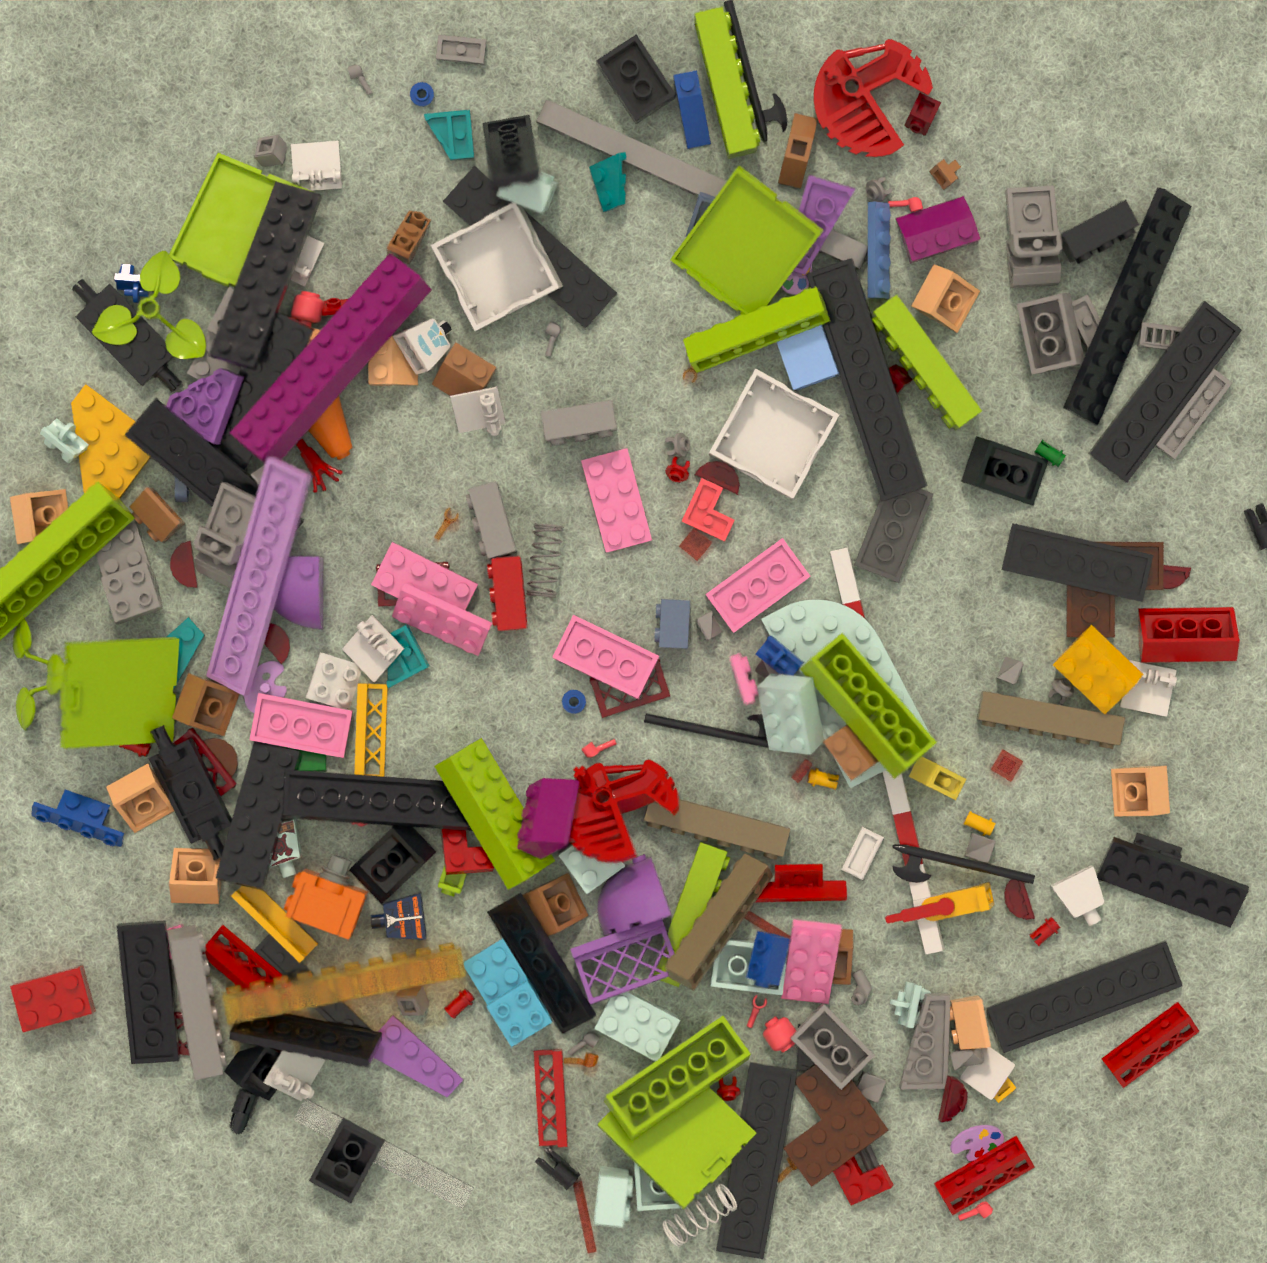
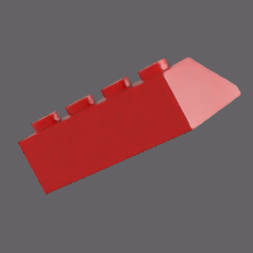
[1138,607,1240,663]

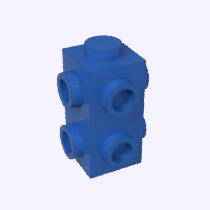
[746,931,790,988]

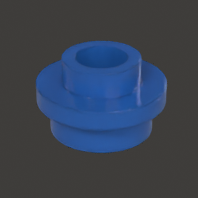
[410,82,434,107]
[562,690,586,714]

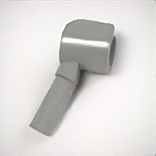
[348,65,373,95]
[545,321,561,357]
[568,1031,600,1056]

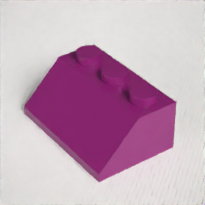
[895,196,980,264]
[517,778,579,859]

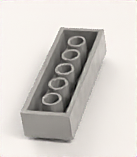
[167,925,227,1080]

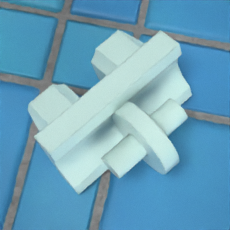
[40,419,89,463]
[889,981,931,1028]

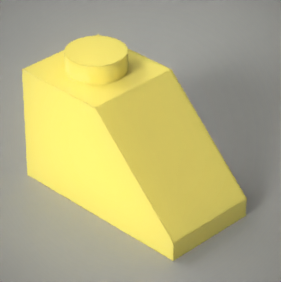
[909,756,966,800]

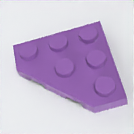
[166,368,244,445]

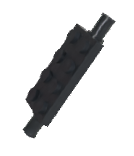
[72,279,182,392]
[148,725,232,860]

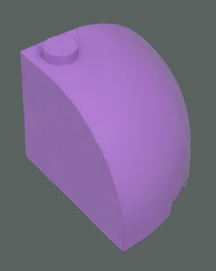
[274,557,323,629]
[597,854,671,935]

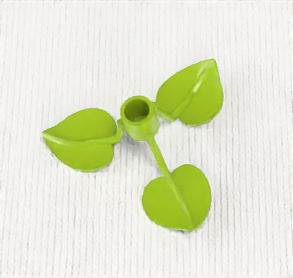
[92,250,206,359]
[13,619,64,731]

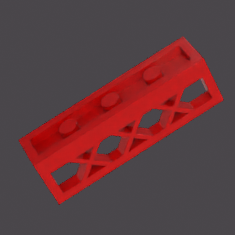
[201,925,296,1015]
[1101,1002,1200,1088]
[534,1049,568,1147]
[934,1136,1035,1215]

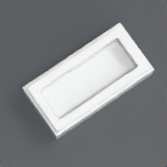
[841,827,884,880]

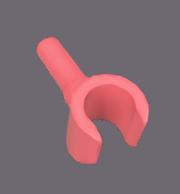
[888,197,923,212]
[582,739,617,758]
[747,995,767,1028]
[958,1201,993,1221]

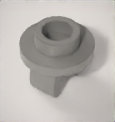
[866,177,892,202]
[665,433,690,457]
[1048,678,1074,705]

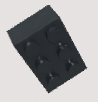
[596,34,676,124]
[1061,199,1139,264]

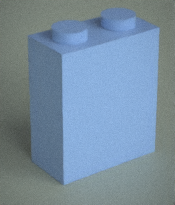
[777,324,839,391]

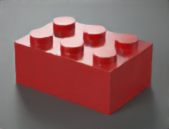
[487,556,528,631]
[10,965,96,1032]

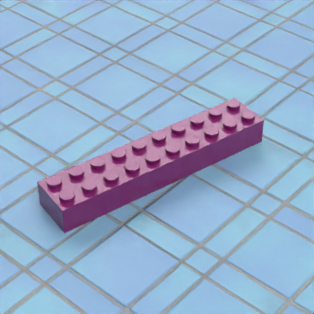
[230,253,432,464]

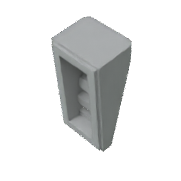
[1137,322,1183,350]

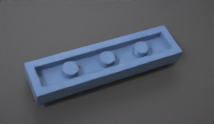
[868,201,891,299]

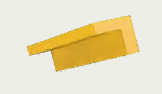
[354,683,388,777]
[231,886,319,963]

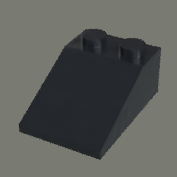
[961,436,1048,506]
[349,826,436,904]
[309,1117,385,1204]

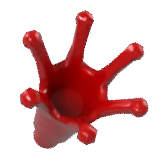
[295,439,343,493]

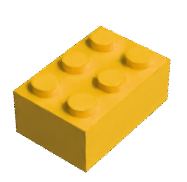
[1053,625,1143,715]

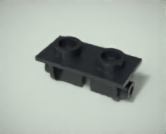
[1133,833,1182,861]

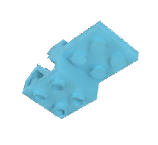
[462,938,553,1047]

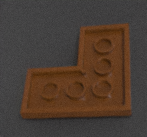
[1066,542,1164,638]
[784,1064,889,1187]

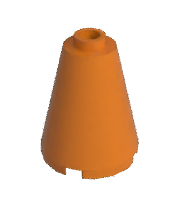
[308,396,352,460]

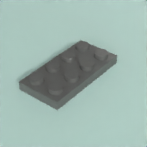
[854,489,933,583]

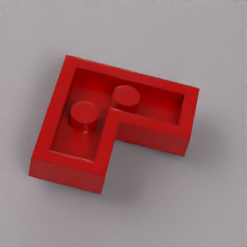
[441,829,494,875]
[834,1157,894,1206]

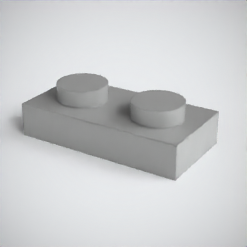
[436,35,486,65]
[1072,294,1100,348]

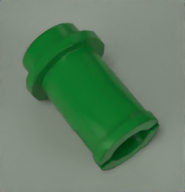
[1034,439,1066,467]

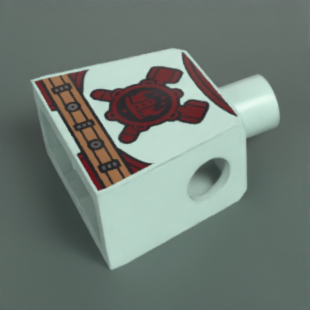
[269,819,302,878]

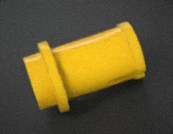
[807,768,839,790]
[964,811,996,836]

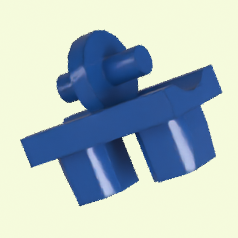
[114,264,154,303]
[756,635,804,676]

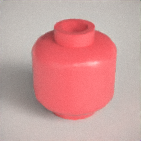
[291,291,324,327]
[763,1016,796,1053]

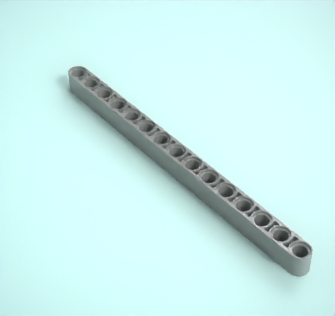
[536,100,868,270]

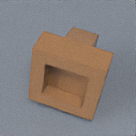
[929,159,961,190]

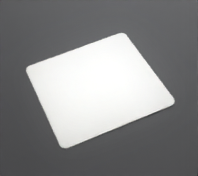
[960,1047,1015,1100]

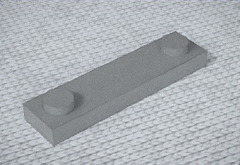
[1155,368,1232,459]

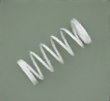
[662,1184,737,1247]

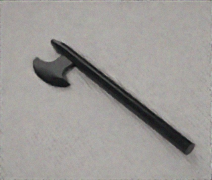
[724,0,787,142]
[644,713,769,748]
[892,844,1035,884]

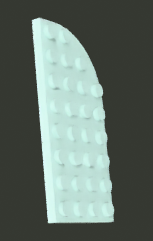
[761,600,931,788]

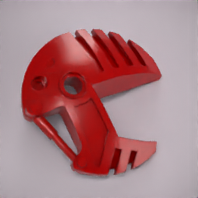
[813,39,933,157]
[569,759,679,863]

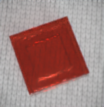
[679,528,712,561]
[990,749,1023,782]
[790,758,813,783]

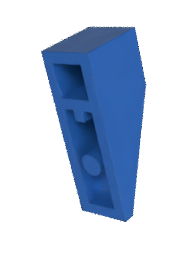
[673,70,711,149]

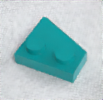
[424,110,475,161]
[589,152,626,212]

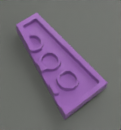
[794,175,856,275]
[374,1015,463,1097]

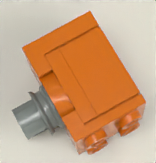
[284,854,369,940]

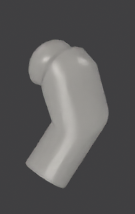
[851,969,872,1006]

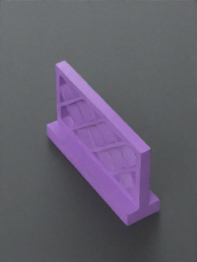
[570,919,674,1005]

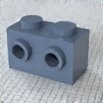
[654,599,690,649]

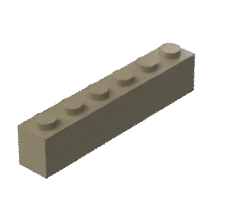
[977,691,1125,749]
[644,799,790,860]
[665,853,773,991]

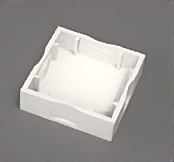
[431,202,563,331]
[709,368,839,500]

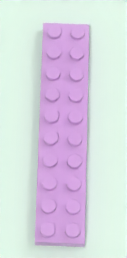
[206,457,312,696]

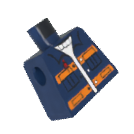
[370,893,427,940]

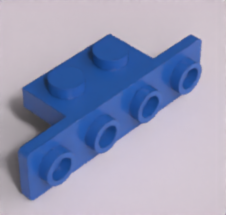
[31,789,124,847]

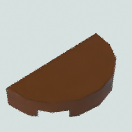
[204,738,238,777]

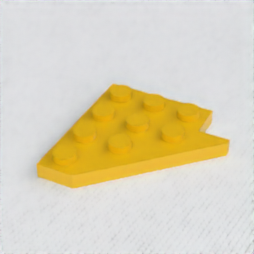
[71,384,151,499]

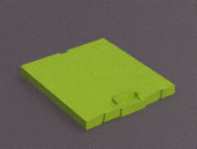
[169,153,313,288]
[670,165,823,315]
[60,637,179,749]
[597,1050,757,1210]

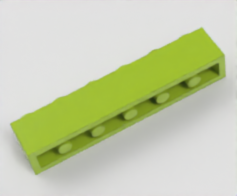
[683,287,830,373]
[653,841,730,987]

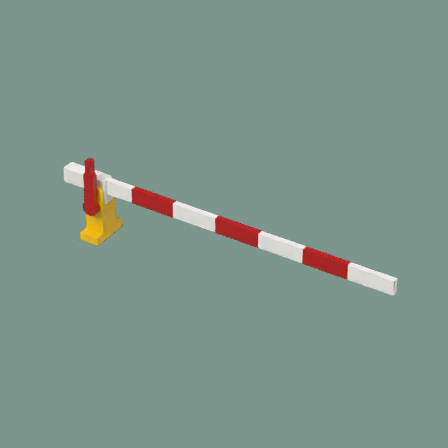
[830,547,995,955]

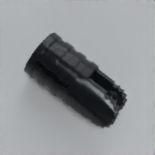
[1244,503,1267,550]
[229,1088,259,1135]
[535,1146,581,1191]

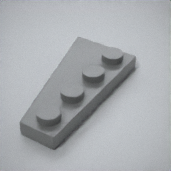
[899,993,950,1090]

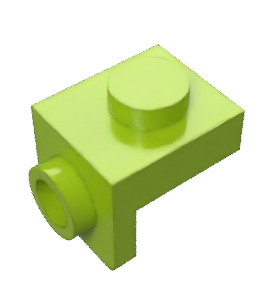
[437,865,467,896]

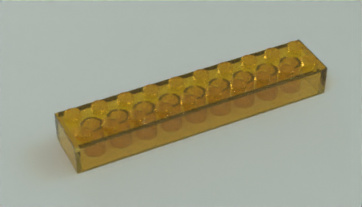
[222,942,466,1024]

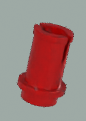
[119,743,152,757]
[1029,917,1061,946]
[444,989,475,1019]

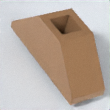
[778,113,818,189]
[387,210,431,264]

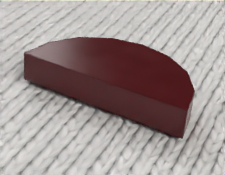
[694,461,740,495]
[170,540,198,588]
[1163,565,1191,589]
[264,623,290,664]
[1004,879,1035,920]
[938,1075,968,1123]

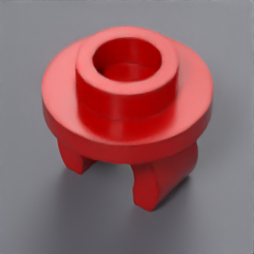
[665,456,690,483]
[716,1076,740,1101]

